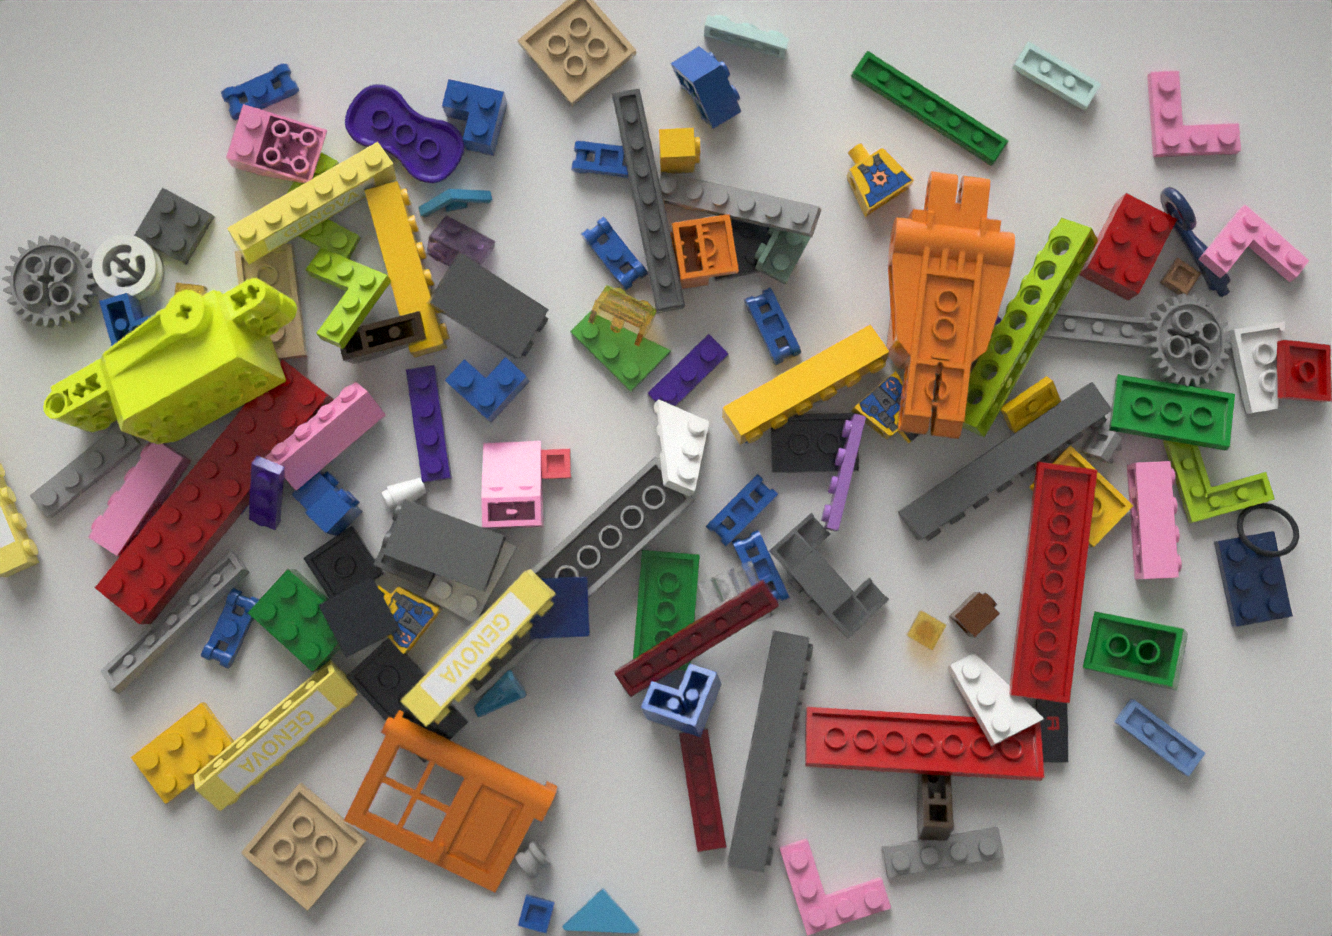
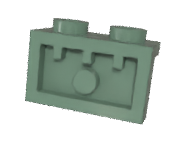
[754,228,811,285]

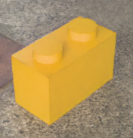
[659,128,701,174]

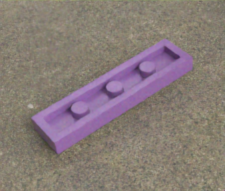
[821,414,866,532]

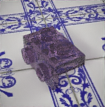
[426,215,496,266]

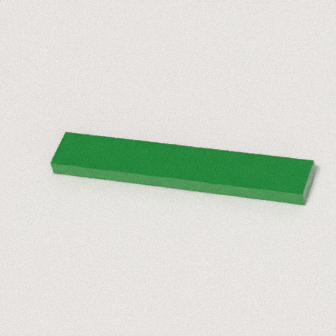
[851,50,1009,166]

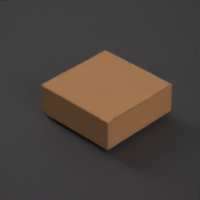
[1160,258,1202,296]

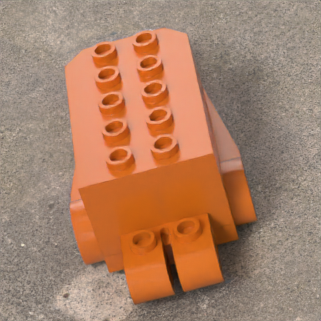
[886,171,1015,439]

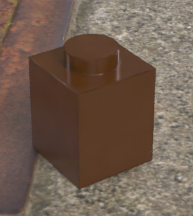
[949,592,1000,638]

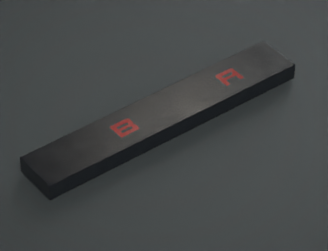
[1036,699,1068,763]

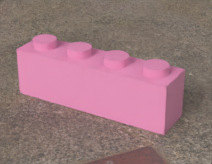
[266,382,385,491]
[88,442,192,556]
[1127,461,1182,580]

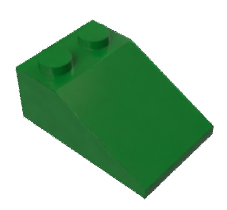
[1083,611,1188,691]

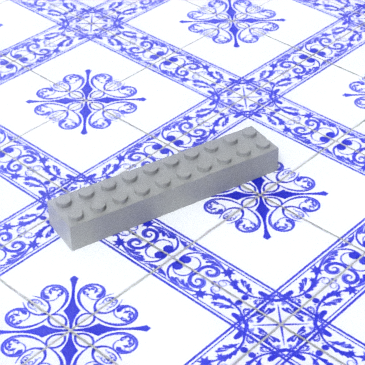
[437,456,695,700]

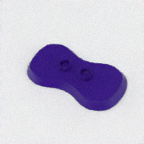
[345,84,465,183]

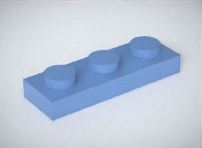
[1114,699,1205,777]

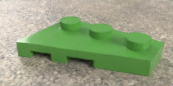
[570,311,671,392]

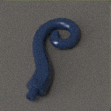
[1160,187,1231,297]

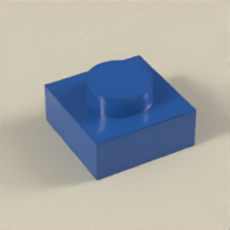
[518,894,555,933]

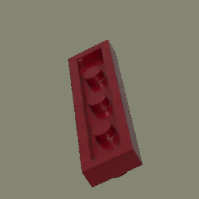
[679,728,726,852]

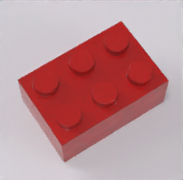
[1079,193,1177,301]

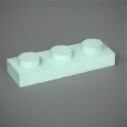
[704,15,789,59]
[1012,41,1101,111]

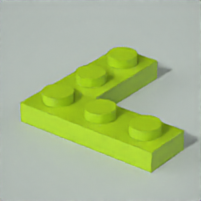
[286,152,361,259]
[305,248,391,349]
[1163,440,1275,523]

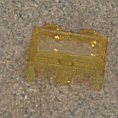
[588,285,657,346]

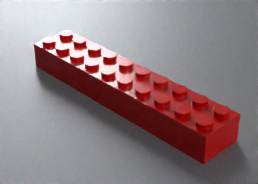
[94,359,334,624]

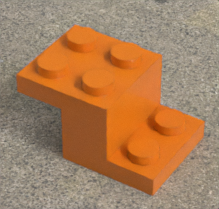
[652,214,739,294]

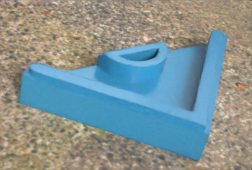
[419,189,492,217]
[474,670,527,717]
[562,888,639,934]

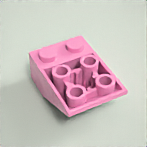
[226,104,327,183]
[481,441,544,529]

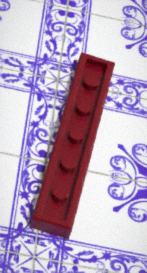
[614,580,779,698]

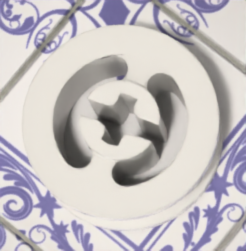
[92,235,164,301]

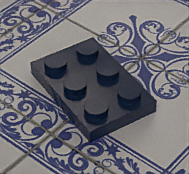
[1214,531,1293,627]

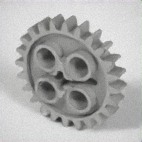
[2,235,99,329]
[1142,294,1232,387]

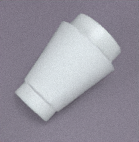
[381,478,427,513]

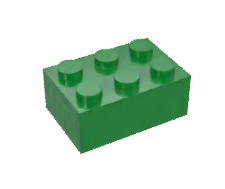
[248,569,340,672]

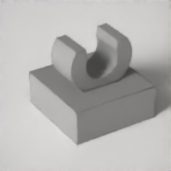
[1081,428,1122,464]

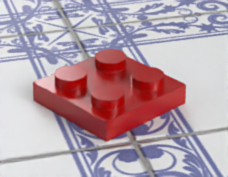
[1277,340,1332,403]

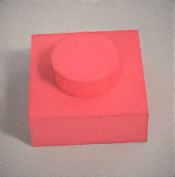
[541,449,571,479]

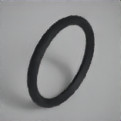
[1237,503,1299,557]

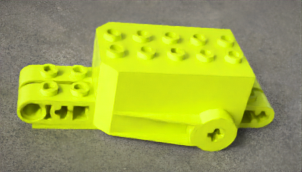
[43,278,297,444]

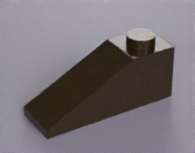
[340,311,427,364]
[917,774,954,841]

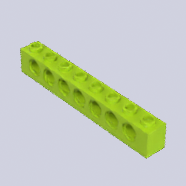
[962,217,1098,438]

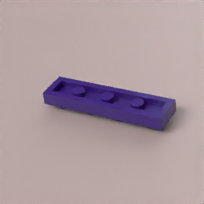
[406,365,452,483]

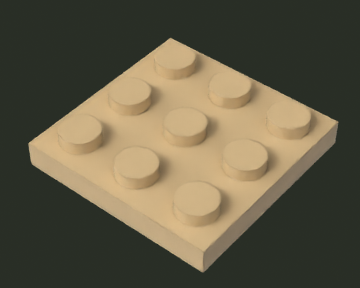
[518,0,636,106]
[241,782,368,911]

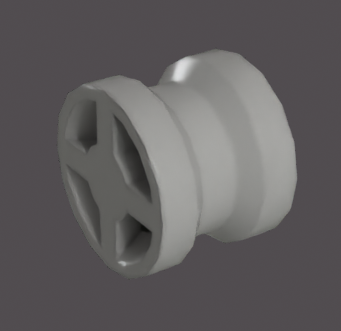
[515,841,552,879]

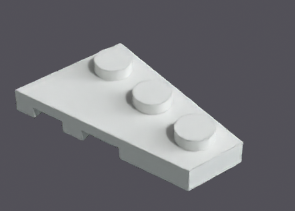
[1228,321,1285,415]
[654,399,709,497]
[947,653,1044,746]

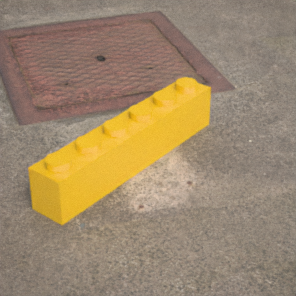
[364,181,450,358]
[722,324,889,445]

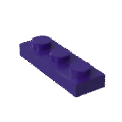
[648,334,729,407]
[249,456,285,530]

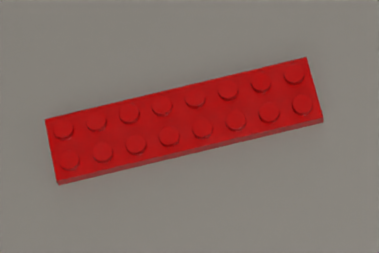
[1009,462,1098,703]
[805,707,1044,781]

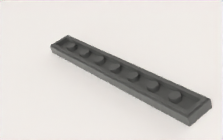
[612,88,685,313]

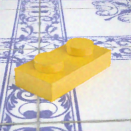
[1001,376,1062,433]

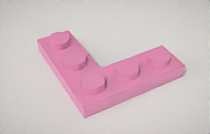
[1147,71,1241,157]
[1199,205,1309,283]
[779,838,891,935]

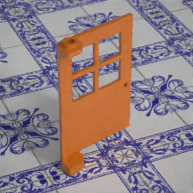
[343,710,557,893]

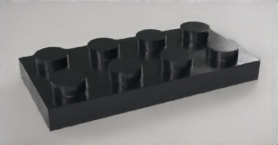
[346,638,469,763]

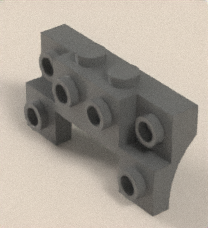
[769,513,889,639]

